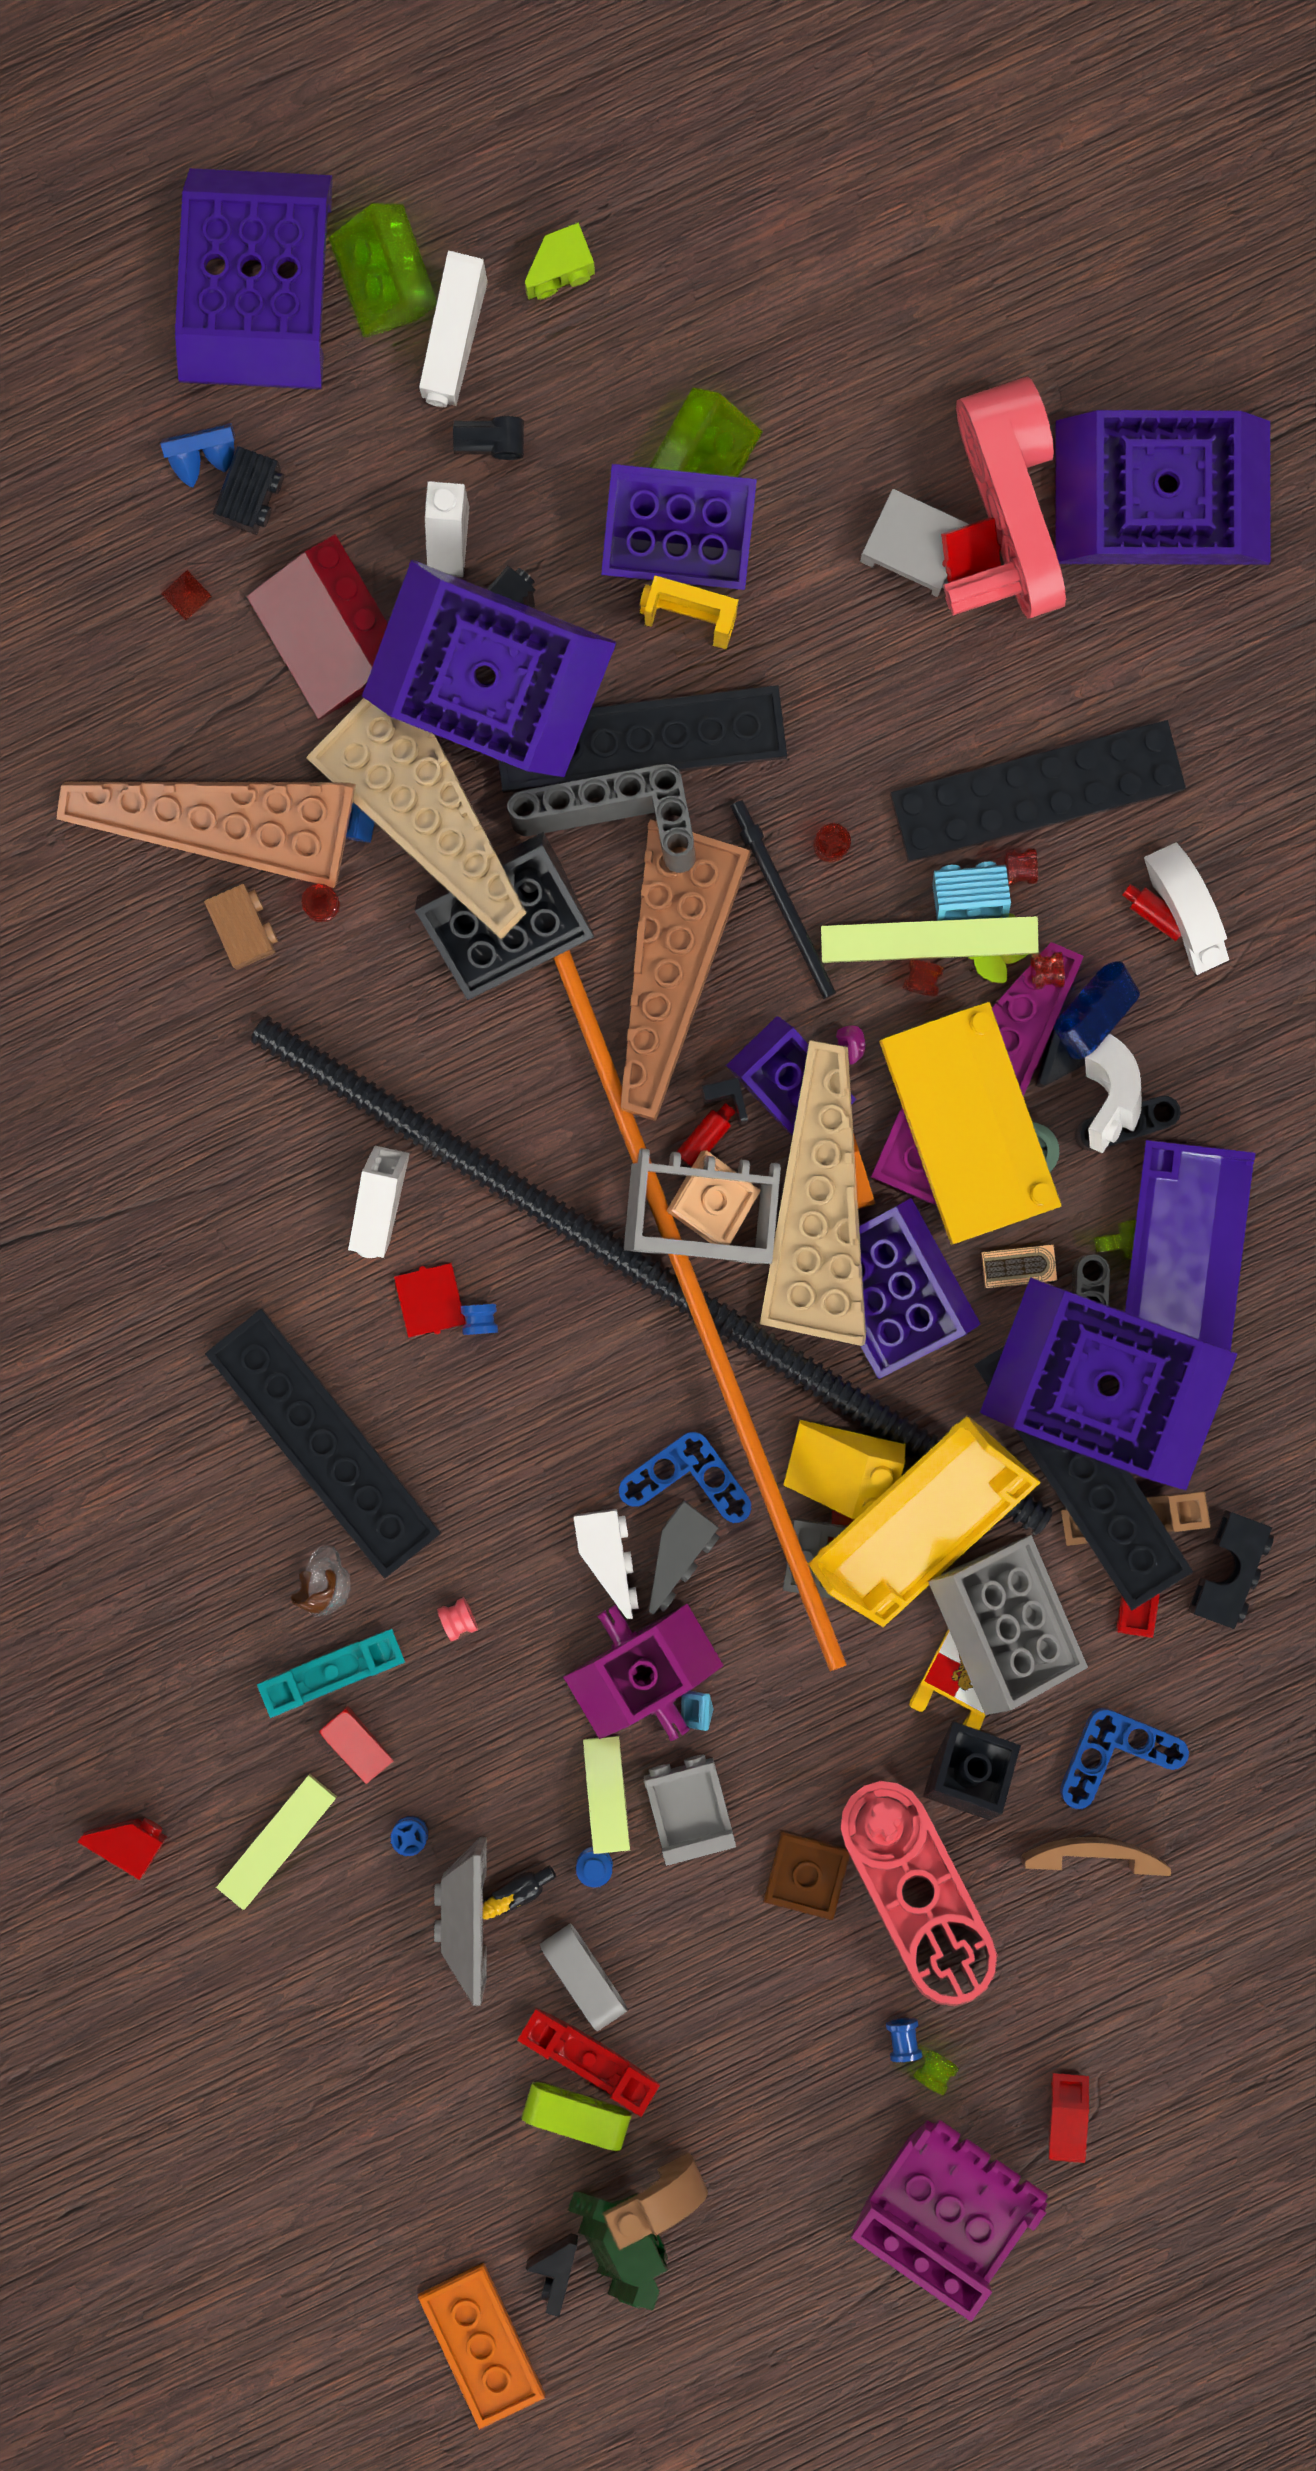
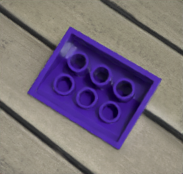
[601,464,757,590]
[859,1198,980,1379]

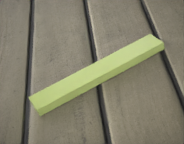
[821,916,1039,963]

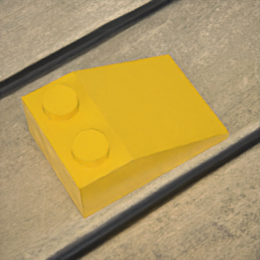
[783,1420,906,1519]

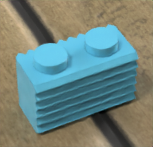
[932,862,1011,921]

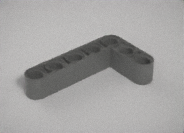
[507,764,696,873]

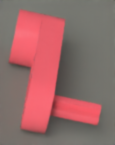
[943,376,1066,618]
[841,1781,997,2006]

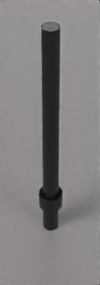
[730,800,836,999]

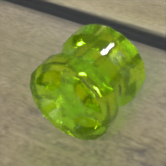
[913,2050,959,2095]

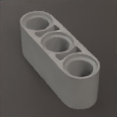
[540,1923,628,2032]

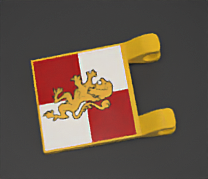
[909,1629,986,1730]

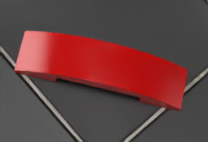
[517,2008,660,2117]

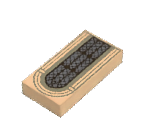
[981,1245,1057,1288]

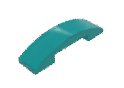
[257,1628,405,1718]

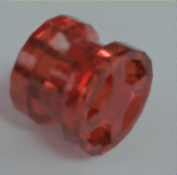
[813,823,851,863]
[1005,848,1038,886]
[301,884,340,923]
[1031,952,1065,990]
[903,959,944,997]

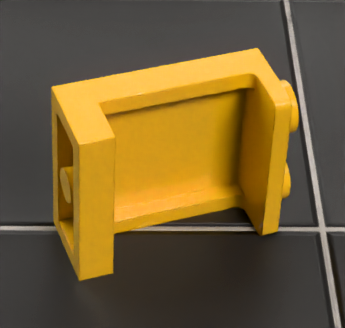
[640,575,738,650]

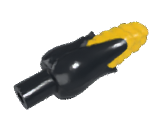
[483,1865,557,1920]

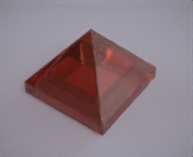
[161,570,212,621]

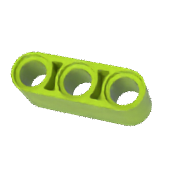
[521,2082,632,2151]

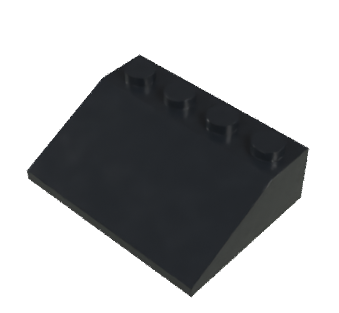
[415,832,594,1000]

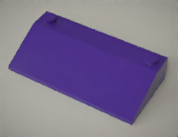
[1125,1140,1256,1351]

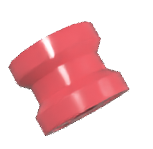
[437,1597,478,1642]

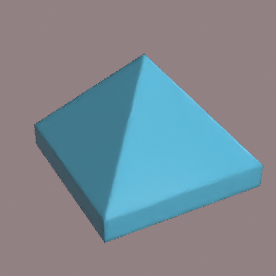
[681,1691,713,1731]

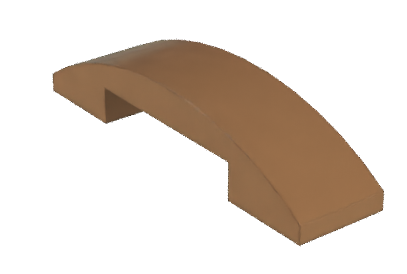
[1061,1491,1211,1546]
[1021,1837,1171,1876]

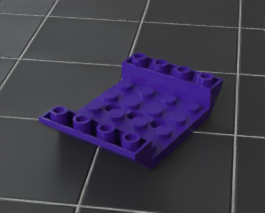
[175,168,333,389]

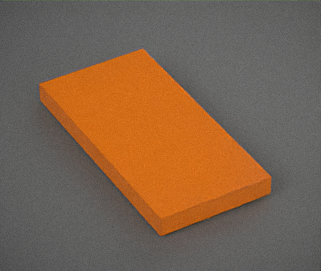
[418,2263,545,2430]

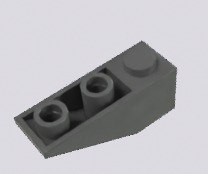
[649,1500,720,1615]

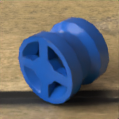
[461,1304,498,1335]
[391,1816,428,1856]

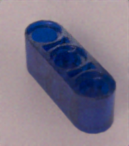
[1054,961,1140,1059]

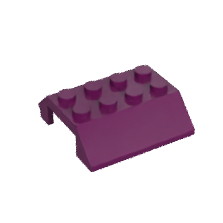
[851,2119,1048,2322]

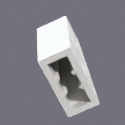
[425,481,469,577]
[348,1146,410,1258]

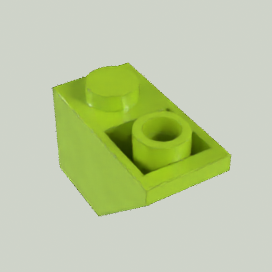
[525,223,595,299]

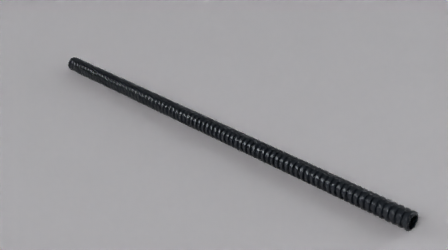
[251,1016,1052,1535]

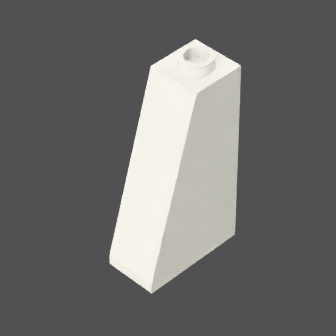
[419,251,487,408]

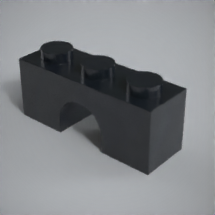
[1188,1510,1274,1629]

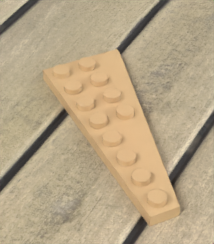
[760,1040,866,1346]

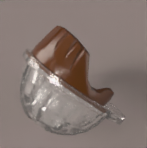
[291,1545,351,1617]

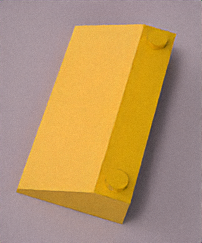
[879,1002,1062,1245]
[808,1416,1041,1627]

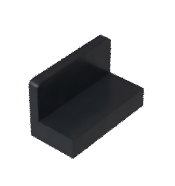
[701,1078,748,1126]

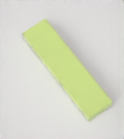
[216,1774,337,1910]

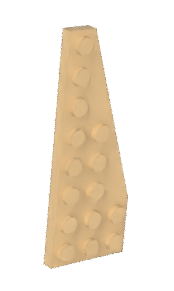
[306,698,526,939]

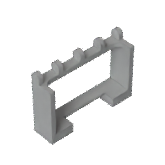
[624,1148,781,1264]

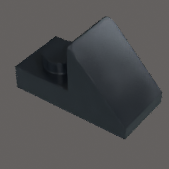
[526,2233,578,2317]

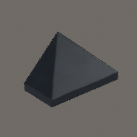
[1035,1014,1085,1088]

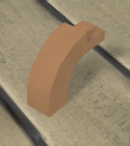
[602,2153,708,2250]

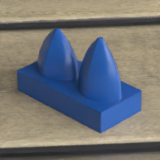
[160,423,235,487]

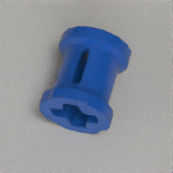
[886,2018,923,2062]

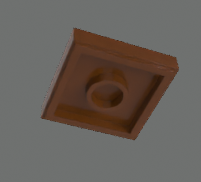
[763,1830,850,1920]

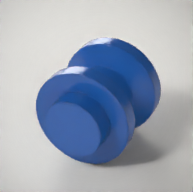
[576,1846,613,1888]

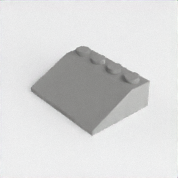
[928,1535,1088,1715]

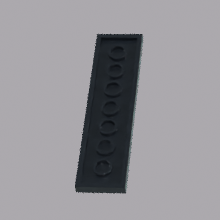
[499,685,787,793]
[890,720,1186,863]
[205,1308,442,1579]
[974,1346,1193,1611]

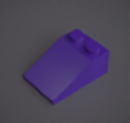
[726,1016,856,1137]

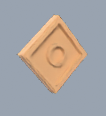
[667,1150,761,1245]

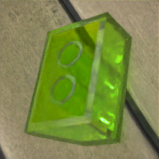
[329,203,437,337]
[648,387,763,477]

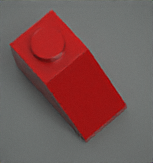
[78,1818,167,1880]

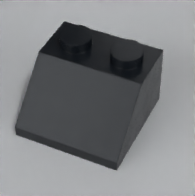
[923,1721,1021,1821]

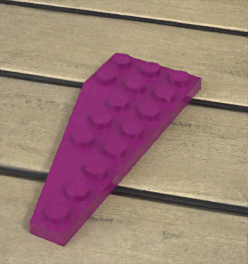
[870,942,1084,1206]

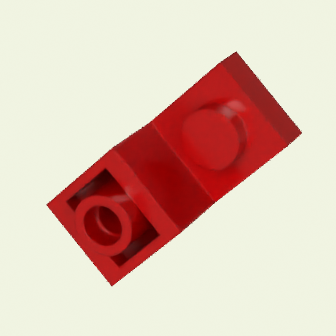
[1048,2073,1089,2163]

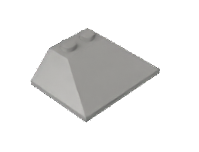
[434,1837,487,2005]

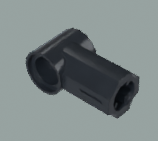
[453,416,524,460]

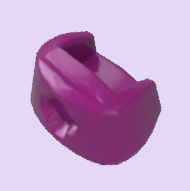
[836,1025,865,1065]

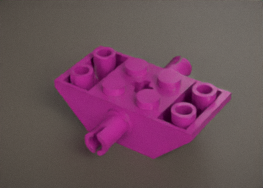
[563,1603,724,1741]

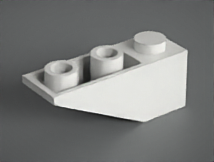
[574,1508,639,1619]

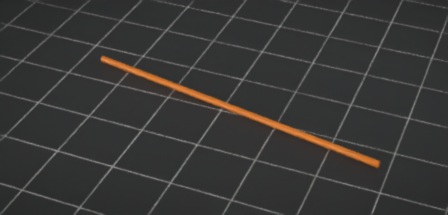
[553,950,847,1671]

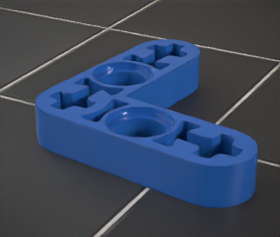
[619,1432,751,1523]
[1060,1707,1189,1809]

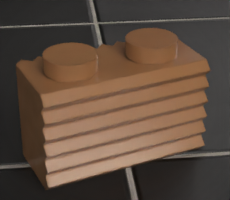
[204,884,278,970]

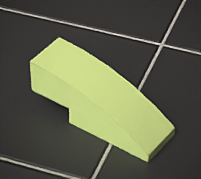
[583,1735,630,1854]

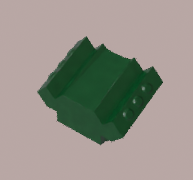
[567,2191,668,2311]

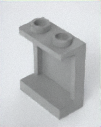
[860,489,969,597]
[644,1755,736,1866]

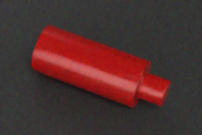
[1122,884,1181,942]
[676,1103,736,1168]

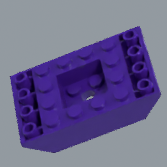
[1055,410,1271,565]
[362,560,617,777]
[980,1277,1238,1490]

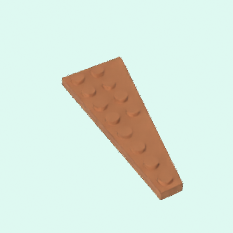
[56,782,356,888]
[620,819,751,1121]

